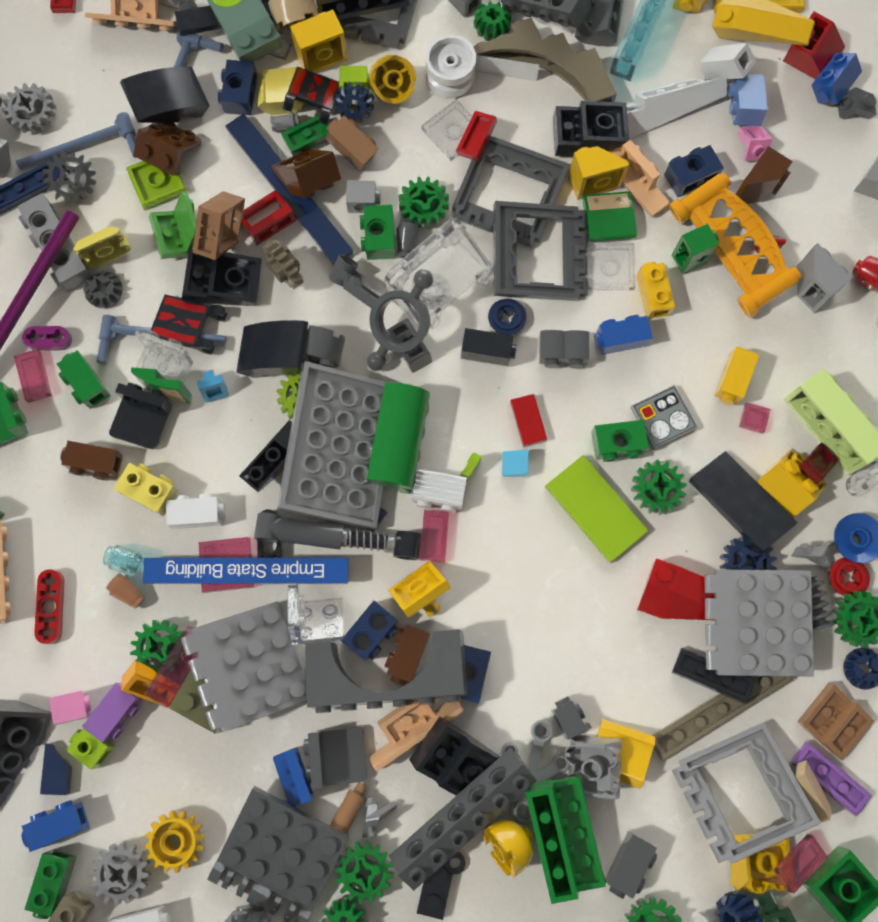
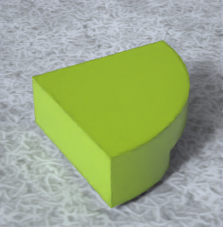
[460,452,482,482]

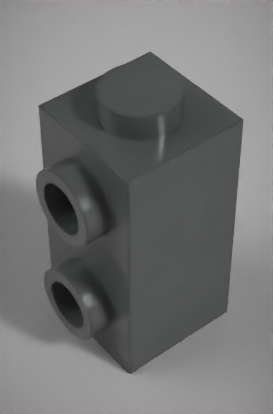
[605,831,657,899]

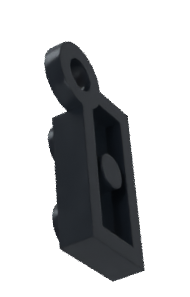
[417,852,466,920]

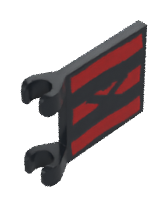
[282,66,339,125]
[148,294,227,355]

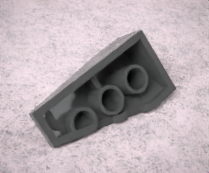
[0,699,52,807]

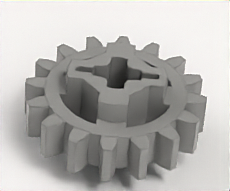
[2,83,56,133]
[89,842,151,906]

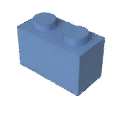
[728,73,768,126]

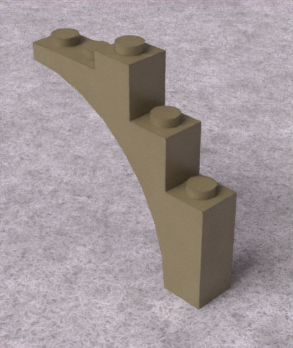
[473,17,617,102]

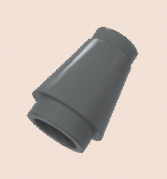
[397,222,420,259]

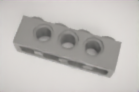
[17,193,92,292]

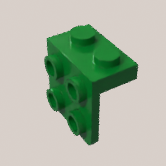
[0,382,28,445]

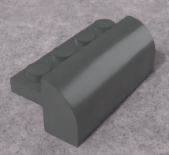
[574,0,624,46]

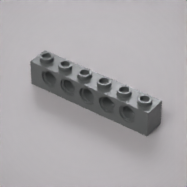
[389,748,537,891]

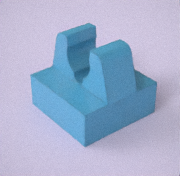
[197,369,229,402]

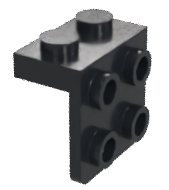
[109,382,173,450]

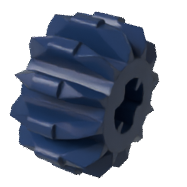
[335,81,374,123]
[714,891,764,922]

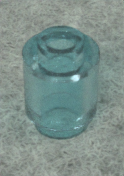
[103,545,144,576]

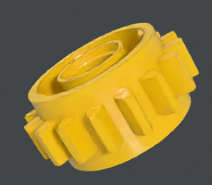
[144,810,206,873]

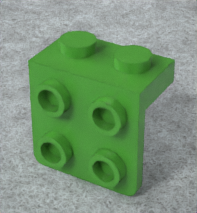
[149,192,197,259]

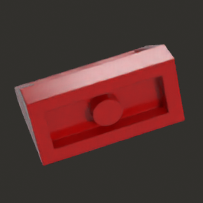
[241,190,296,246]

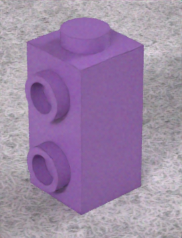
[82,683,142,743]

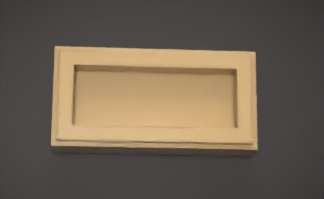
[795,760,831,823]

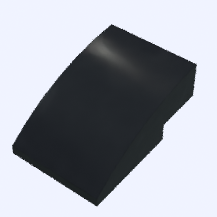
[120,67,210,123]
[553,101,630,156]
[182,249,262,305]
[236,320,308,378]
[409,717,500,795]

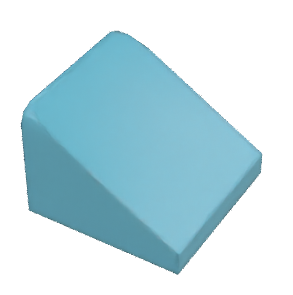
[502,450,529,477]

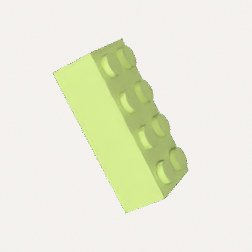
[784,368,878,475]

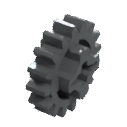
[42,150,96,204]

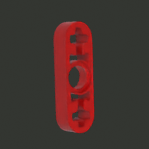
[34,569,65,645]

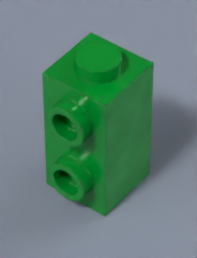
[57,350,111,409]
[24,850,77,919]

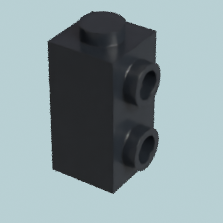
[461,328,517,366]

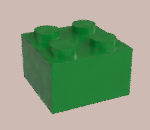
[800,846,878,922]

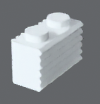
[412,469,467,513]

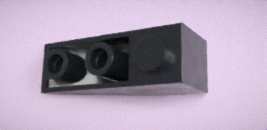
[239,420,292,492]

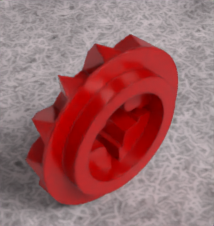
[828,558,870,596]

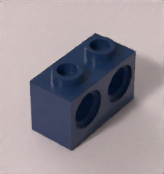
[340,600,399,661]

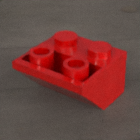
[783,11,845,80]

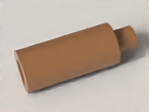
[330,782,367,834]

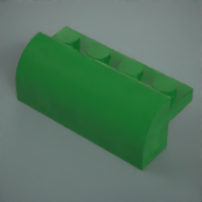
[367,382,430,494]
[525,775,606,904]

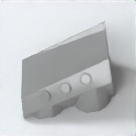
[565,735,622,800]

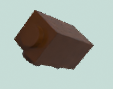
[60,441,123,481]
[384,624,430,686]

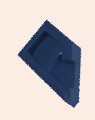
[40,743,72,795]

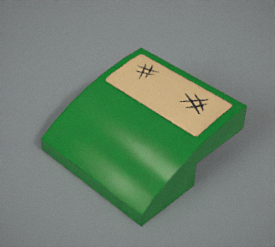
[583,191,637,242]
[131,367,192,404]

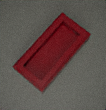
[799,442,839,484]

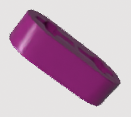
[22,326,72,351]

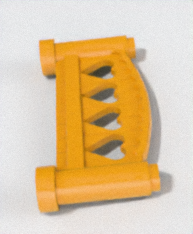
[668,172,802,318]

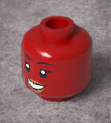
[852,256,878,291]

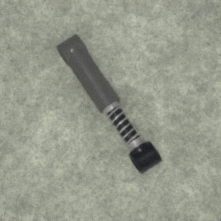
[254,512,421,560]

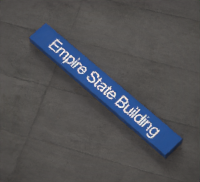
[143,558,349,584]

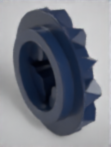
[488,299,526,335]
[843,648,878,690]

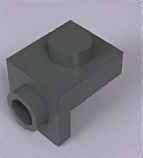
[838,87,877,119]

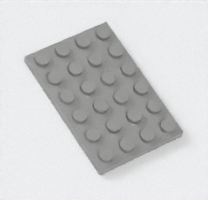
[277,361,385,530]

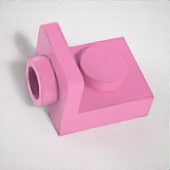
[737,126,772,161]

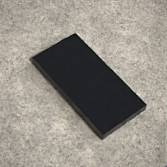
[689,451,798,555]

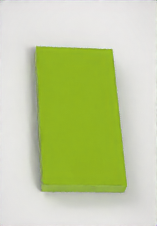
[545,455,648,563]

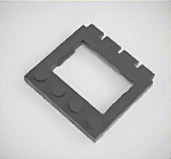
[338,0,417,49]
[452,136,570,248]
[493,201,588,301]

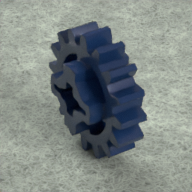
[719,536,777,570]

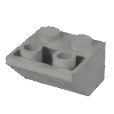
[797,243,852,313]

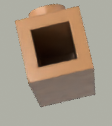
[325,115,379,171]

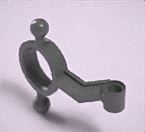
[328,255,433,371]

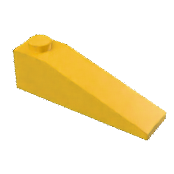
[712,0,815,46]

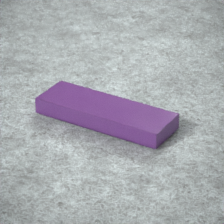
[790,742,872,816]

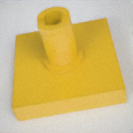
[388,561,451,618]

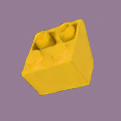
[757,449,827,518]

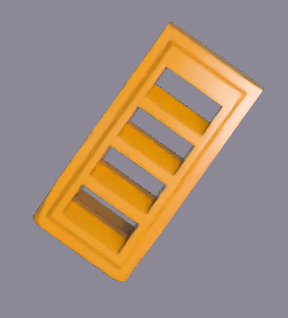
[121,661,181,708]

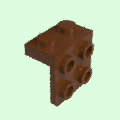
[133,123,202,176]

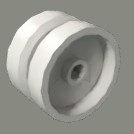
[426,35,476,98]

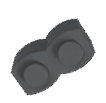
[539,330,589,369]

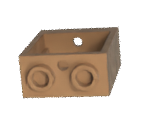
[193,191,245,260]

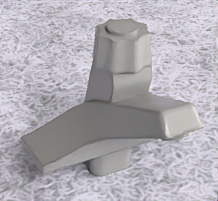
[791,541,835,570]
[362,797,398,840]

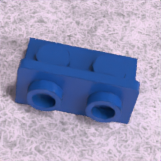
[273,747,315,806]

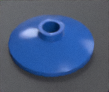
[834,513,878,563]

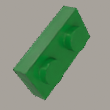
[281,114,329,156]

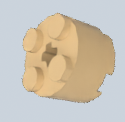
[268,0,318,34]

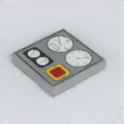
[630,385,698,450]

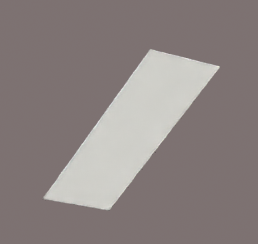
[475,55,539,81]

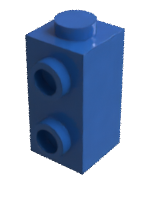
[811,52,862,104]
[594,315,653,355]
[21,800,90,852]

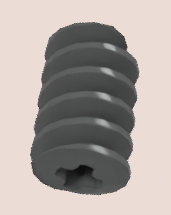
[811,576,835,630]

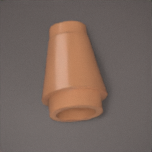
[106,573,146,609]

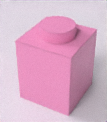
[49,691,91,726]

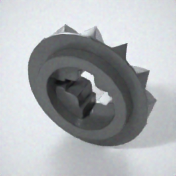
[83,270,123,308]

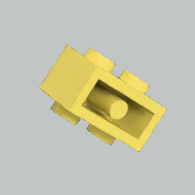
[114,463,179,516]

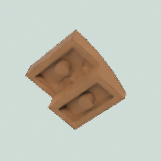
[797,683,874,761]

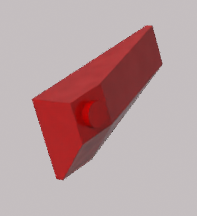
[637,558,715,621]

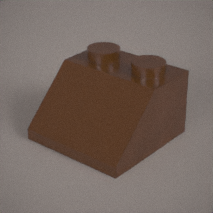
[736,146,793,204]
[271,149,341,199]

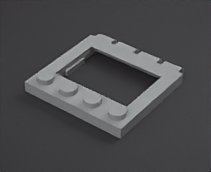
[672,722,821,865]

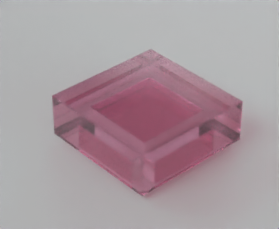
[739,403,771,434]

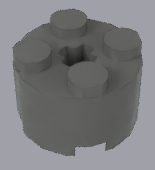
[302,325,345,368]

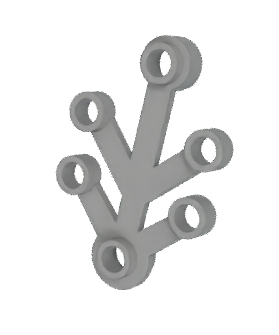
[502,720,569,824]

